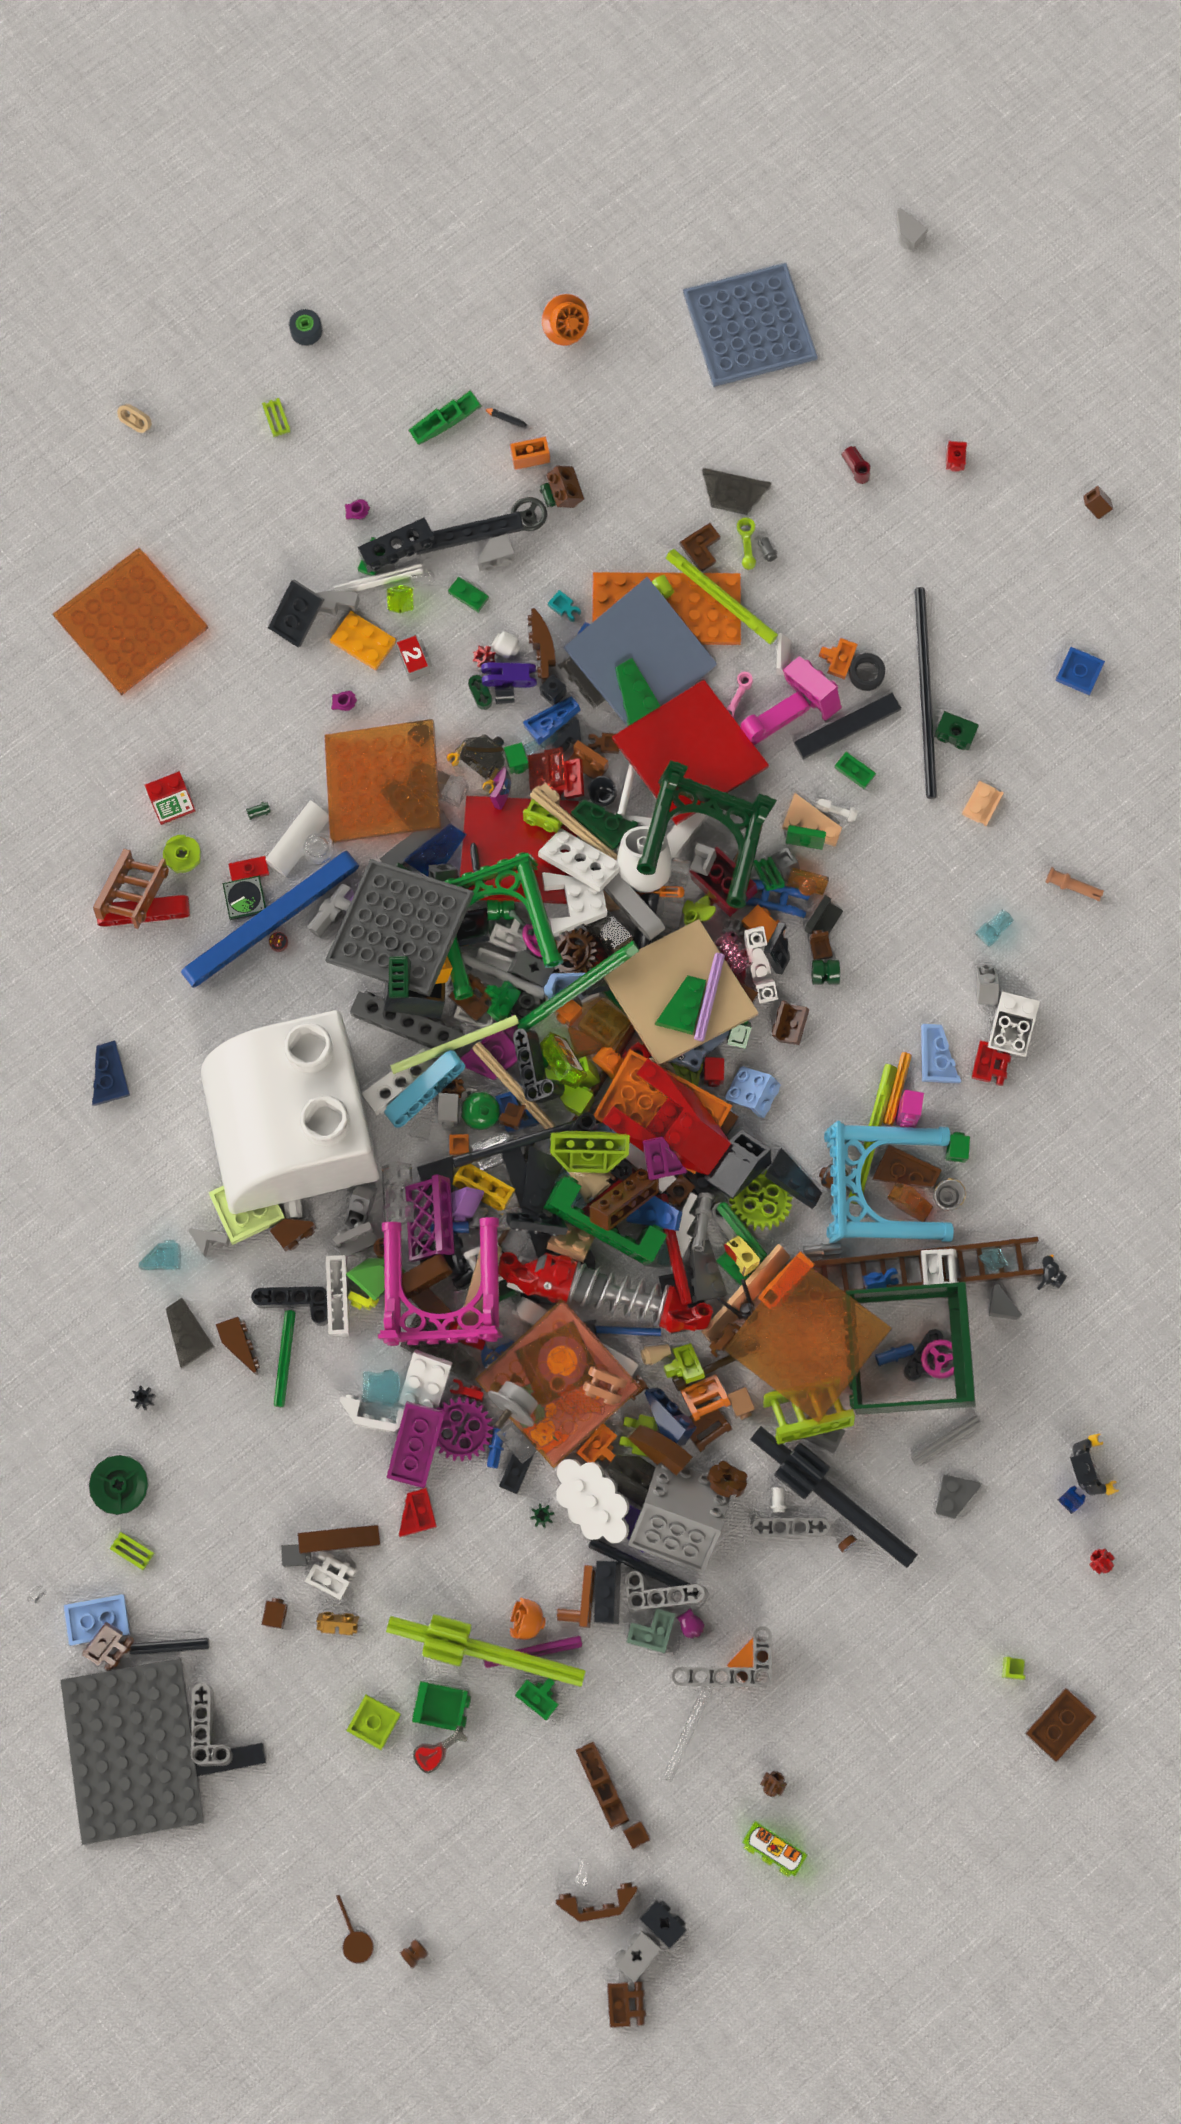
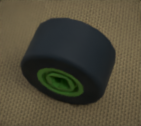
[289,309,323,346]

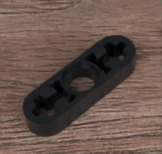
[903,1329,943,1381]

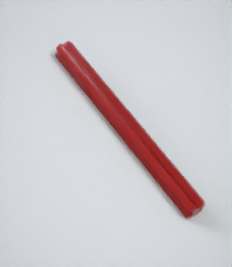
[657,1194,692,1305]

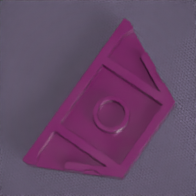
[460,1015,518,1081]

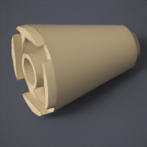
[567,1171,616,1204]

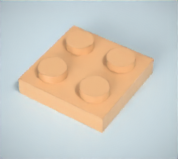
[546,1223,595,1263]

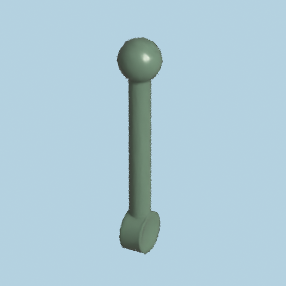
[509,910,535,936]

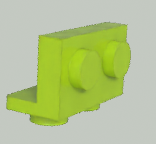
[523,799,567,833]

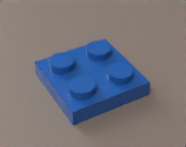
[1055,647,1105,696]

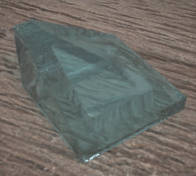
[978,1247,1008,1271]

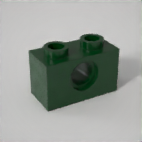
[934,711,979,751]

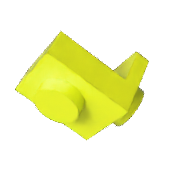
[348,1291,380,1311]

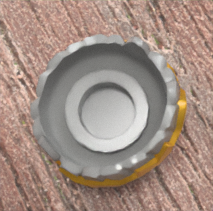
[934,1179,966,1210]

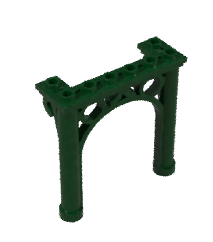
[637,760,777,908]

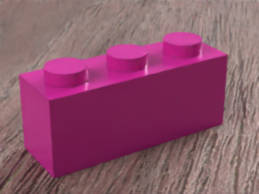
[896,1090,924,1128]

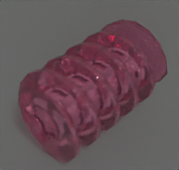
[714,931,753,974]

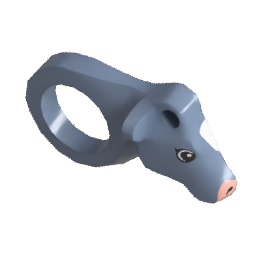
[669,1030,730,1072]

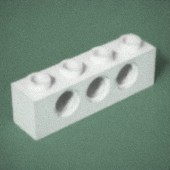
[361,1048,434,1116]

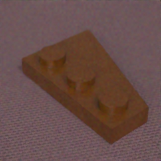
[872,1145,942,1188]

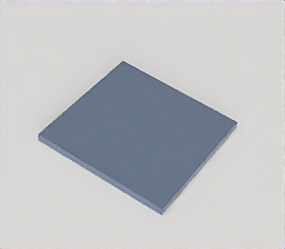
[683,263,817,387]
[563,577,717,727]

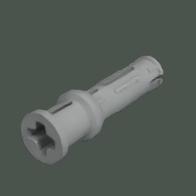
[692,1193,715,1252]

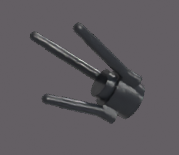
[718,1279,758,1323]

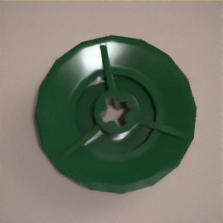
[89,1455,148,1515]

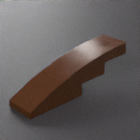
[298,1525,380,1554]
[575,1741,630,1830]

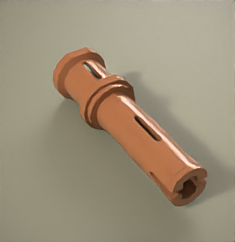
[1045,867,1104,901]

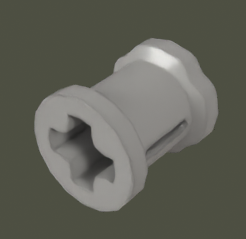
[469,1207,488,1229]

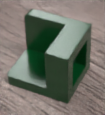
[499,1280,517,1305]

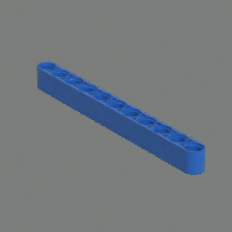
[181,851,359,988]

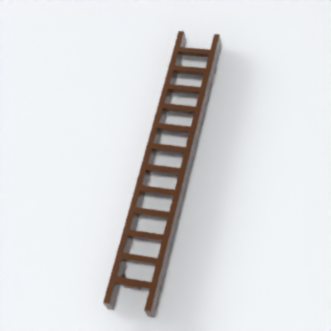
[784,1237,1043,1303]

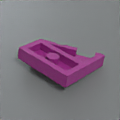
[643,1137,687,1180]

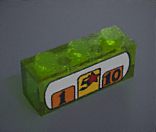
[540,1032,588,1089]
[741,1821,807,1878]

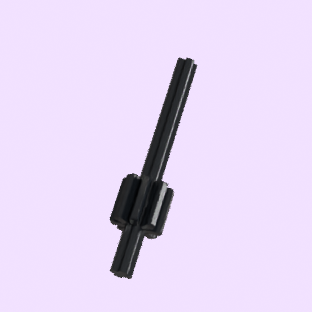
[750,1426,918,1568]

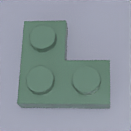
[626,1608,675,1654]

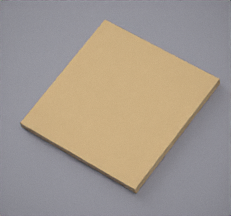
[603,919,758,1066]

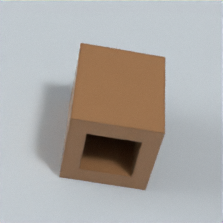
[727,1387,755,1420]

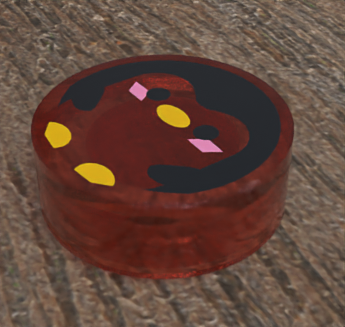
[269,932,288,952]

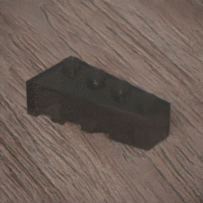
[400,1314,480,1384]

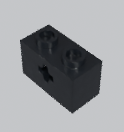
[639,1900,687,1949]

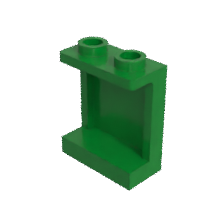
[412,1681,472,1732]

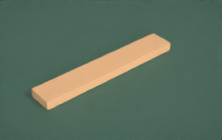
[701,1244,791,1343]

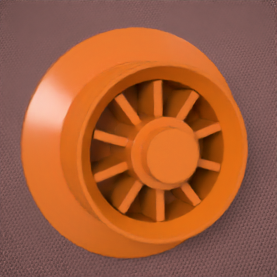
[542,294,589,346]

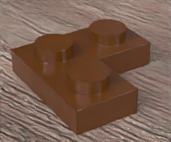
[680,523,721,572]

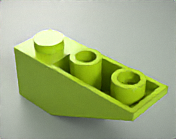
[545,1068,595,1118]

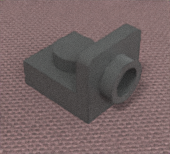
[771,847,801,881]

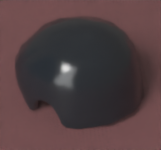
[587,776,617,807]

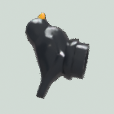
[1037,1254,1067,1290]

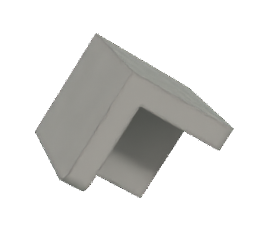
[690,843,716,876]

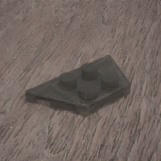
[702,468,771,515]

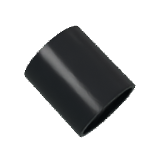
[495,686,515,704]

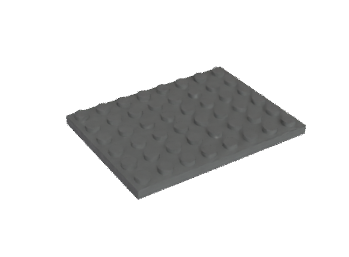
[60,1658,204,1845]

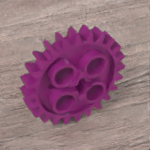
[436,1396,493,1462]

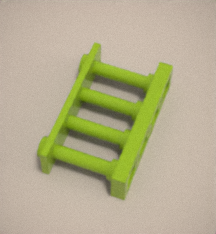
[763,1376,855,1445]

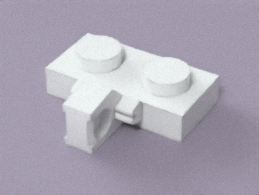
[488,919,528,954]

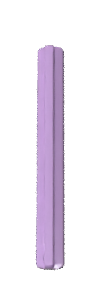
[694,953,725,1042]

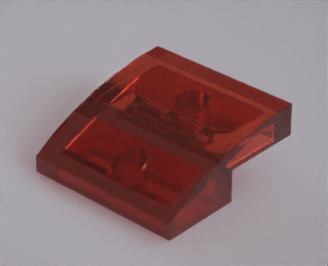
[528,748,565,792]

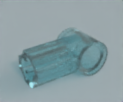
[975,909,1014,947]

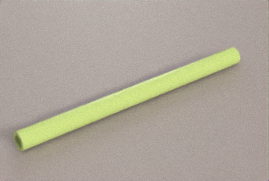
[390,1015,519,1074]

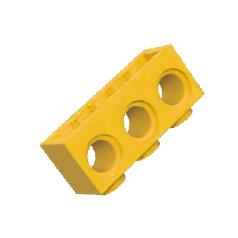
[452,1164,515,1213]

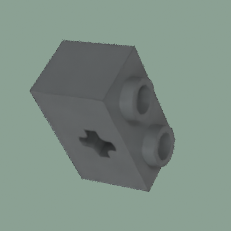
[507,950,555,988]

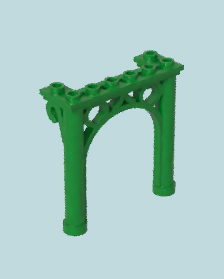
[444,852,563,1000]

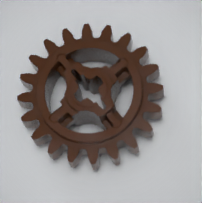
[554,928,601,973]

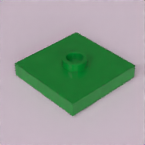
[785,825,826,850]

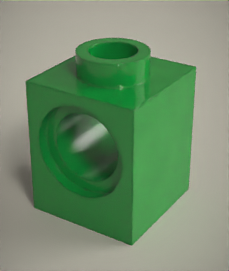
[504,742,529,774]
[946,1132,970,1163]

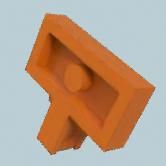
[819,638,858,680]
[576,1423,618,1465]

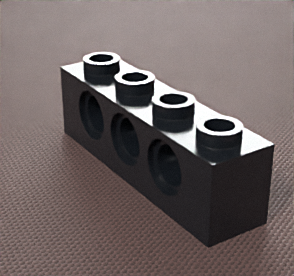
[358,517,435,573]

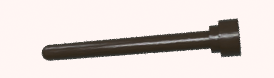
[672,1343,761,1392]

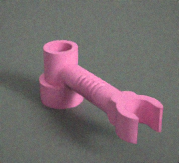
[726,672,753,718]

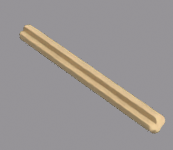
[530,788,618,860]
[472,1042,555,1129]

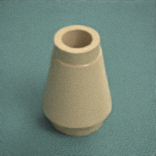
[641,1344,671,1366]

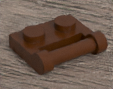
[689,1400,733,1453]

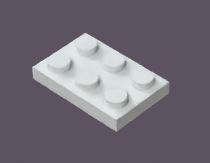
[399,1349,453,1409]

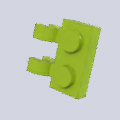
[619,1414,657,1458]

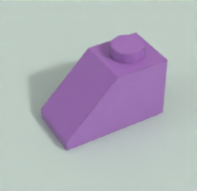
[451,1187,484,1221]

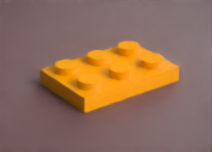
[330,611,397,671]

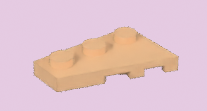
[782,793,842,847]

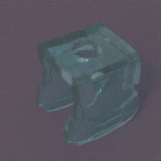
[362,1369,400,1407]

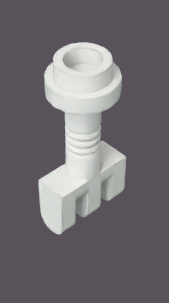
[815,799,858,822]

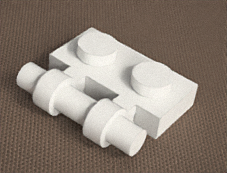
[305,1552,357,1600]

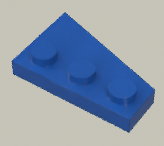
[523,696,581,745]
[626,1195,683,1231]

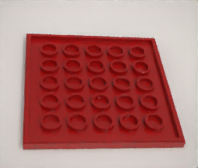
[612,680,769,826]
[460,796,579,904]

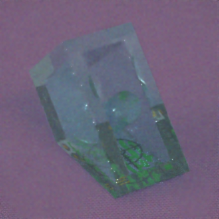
[138,1240,181,1270]

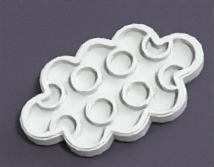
[556,1459,629,1543]

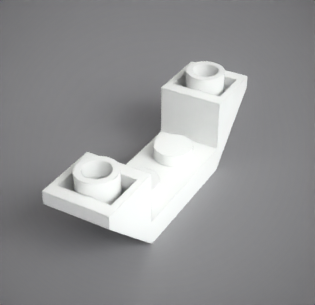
[744,926,778,1004]
[340,1395,405,1434]

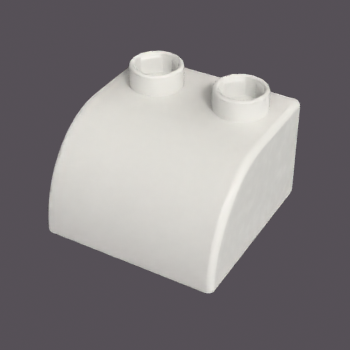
[201,1010,380,1214]

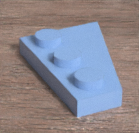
[921,1024,961,1083]

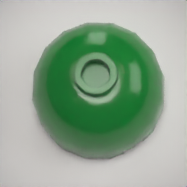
[461,1092,500,1130]

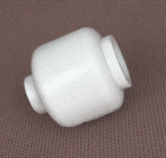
[491,631,520,659]

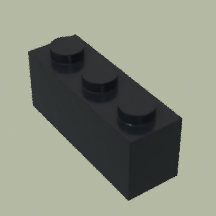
[594,1561,621,1624]

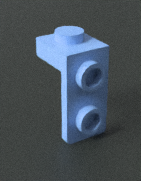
[544,973,591,999]

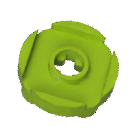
[162,835,201,873]

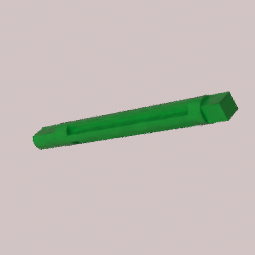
[517,941,639,1029]

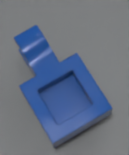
[863,1268,899,1289]

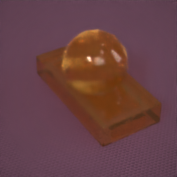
[787,867,829,896]

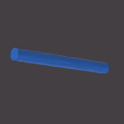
[596,1326,661,1336]

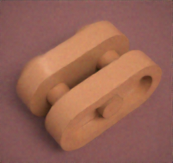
[582,1366,628,1406]

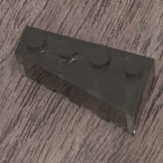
[582,910,634,957]

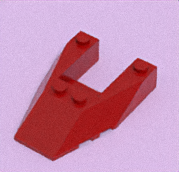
[602,1058,731,1175]

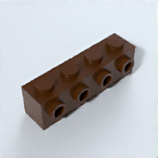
[590,1168,659,1231]

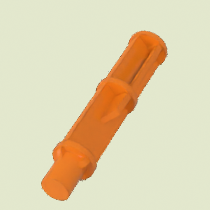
[635,886,685,898]

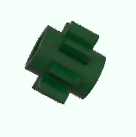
[530,1503,555,1529]

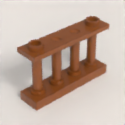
[93,849,169,929]

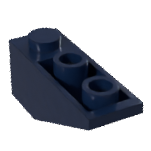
[644,1387,697,1446]

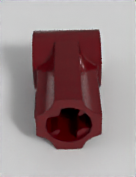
[841,446,871,484]

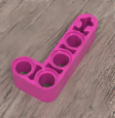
[741,691,811,745]

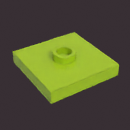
[346,1694,401,1751]

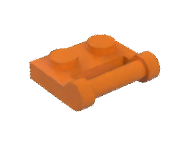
[680,1374,731,1421]

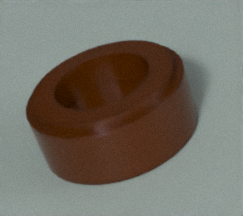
[838,1534,858,1553]

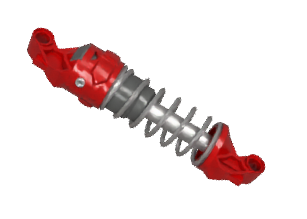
[498,1252,713,1333]

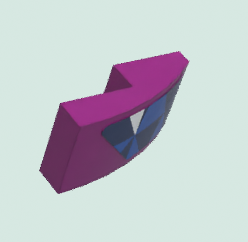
[490,766,511,810]

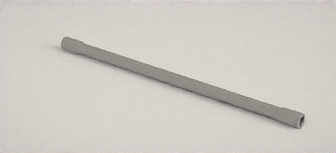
[335,896,545,1000]

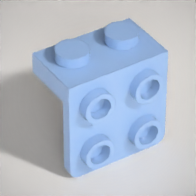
[725,1066,781,1118]

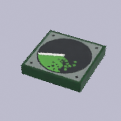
[222,875,266,920]

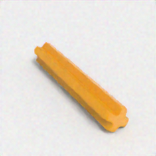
[883,1052,912,1126]

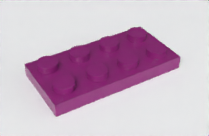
[386,1401,445,1488]

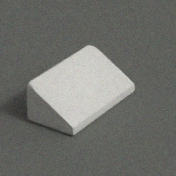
[776,633,791,675]

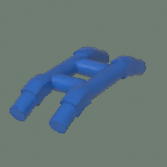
[745,879,810,918]

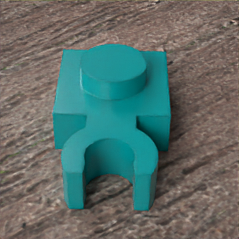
[547,590,581,622]

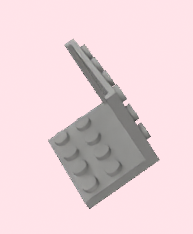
[628,1463,731,1573]

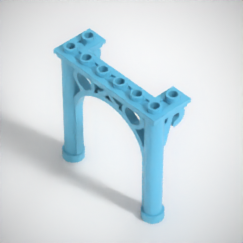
[824,1121,954,1244]

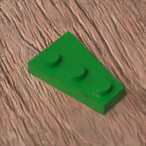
[615,658,660,726]
[655,975,706,1035]

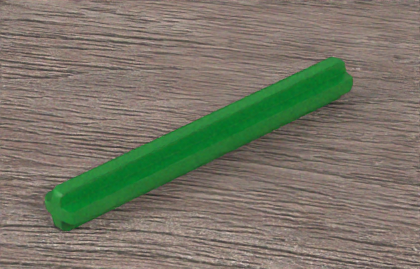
[274,1310,296,1408]

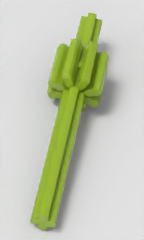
[386,1614,586,1687]

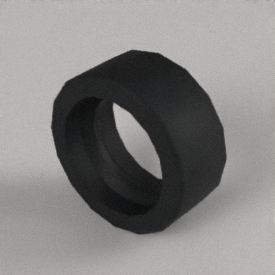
[849,653,885,691]

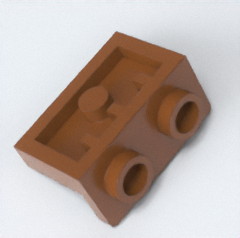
[568,740,609,779]

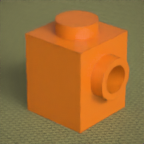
[555,1000,582,1027]

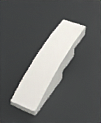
[670,1193,698,1273]

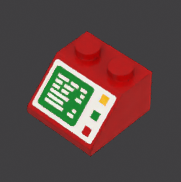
[144,771,196,825]

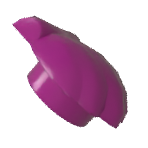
[345,499,370,520]
[331,691,357,711]
[676,1608,704,1639]

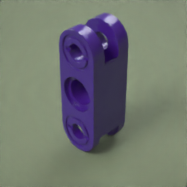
[481,662,537,688]

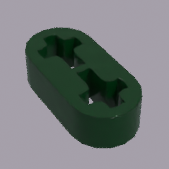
[468,675,492,710]

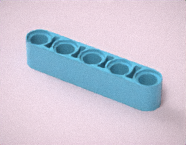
[384,1050,465,1128]

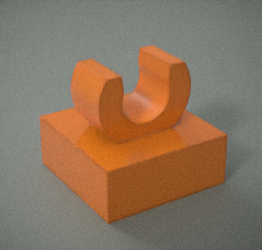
[449,1134,469,1155]

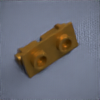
[316,1611,359,1635]

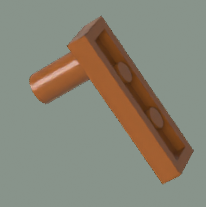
[557,1565,596,1628]

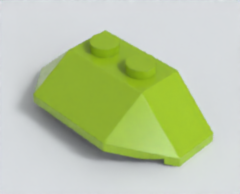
[550,1131,630,1173]

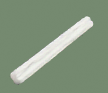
[334,563,423,592]

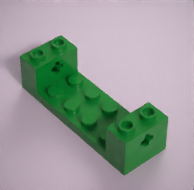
[544,1176,667,1265]

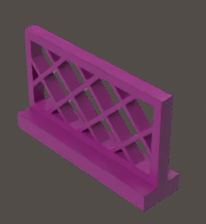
[405,1175,454,1262]

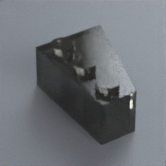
[557,656,605,709]

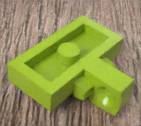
[664,1343,705,1384]

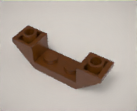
[555,1882,637,1922]

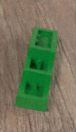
[408,390,482,445]

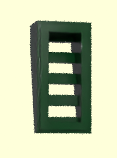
[389,956,411,998]

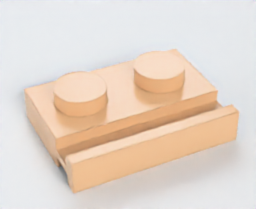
[962,781,1004,826]

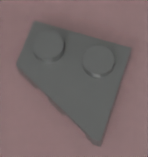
[935,1474,982,1519]

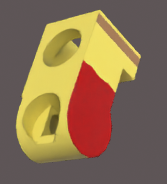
[724,1236,760,1277]

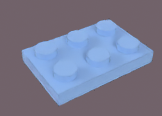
[64,1594,130,1646]

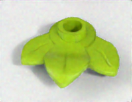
[682,895,716,925]

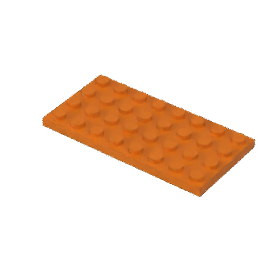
[592,572,741,645]

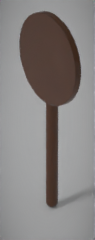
[336,1895,374,1963]

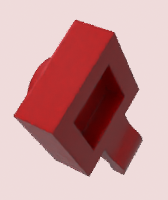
[450,1379,485,1402]

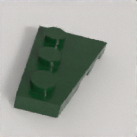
[571,800,639,850]

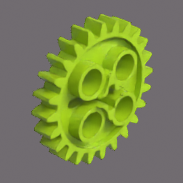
[729,1170,793,1231]

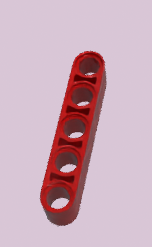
[97,895,190,927]

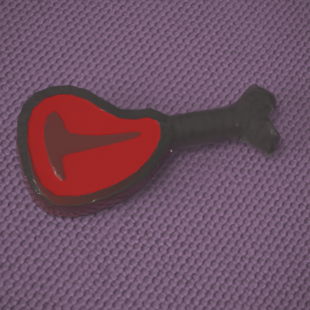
[413,1726,468,1774]

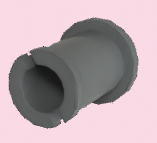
[758,537,777,562]

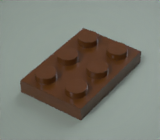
[1025,1688,1097,1762]

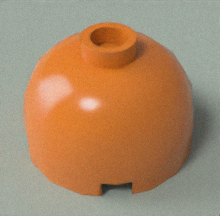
[510,1598,546,1640]

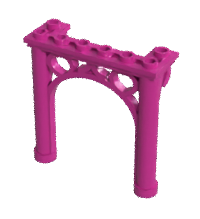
[378,1217,503,1346]

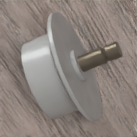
[487,1381,538,1430]

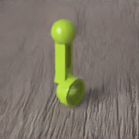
[737,518,756,570]

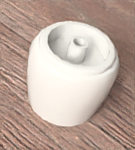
[617,826,672,893]

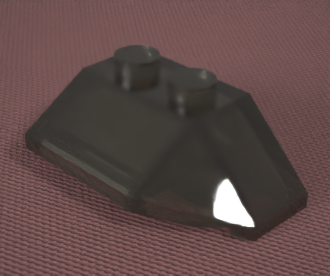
[606,1454,655,1508]

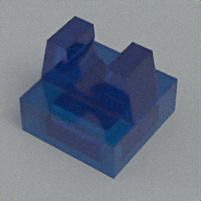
[1057,1485,1086,1514]

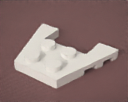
[542,872,607,937]

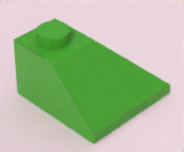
[346,1258,405,1301]

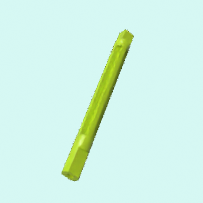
[665,549,778,645]
[848,1064,898,1205]

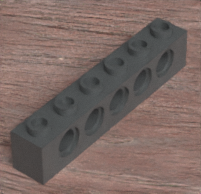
[350,991,465,1055]

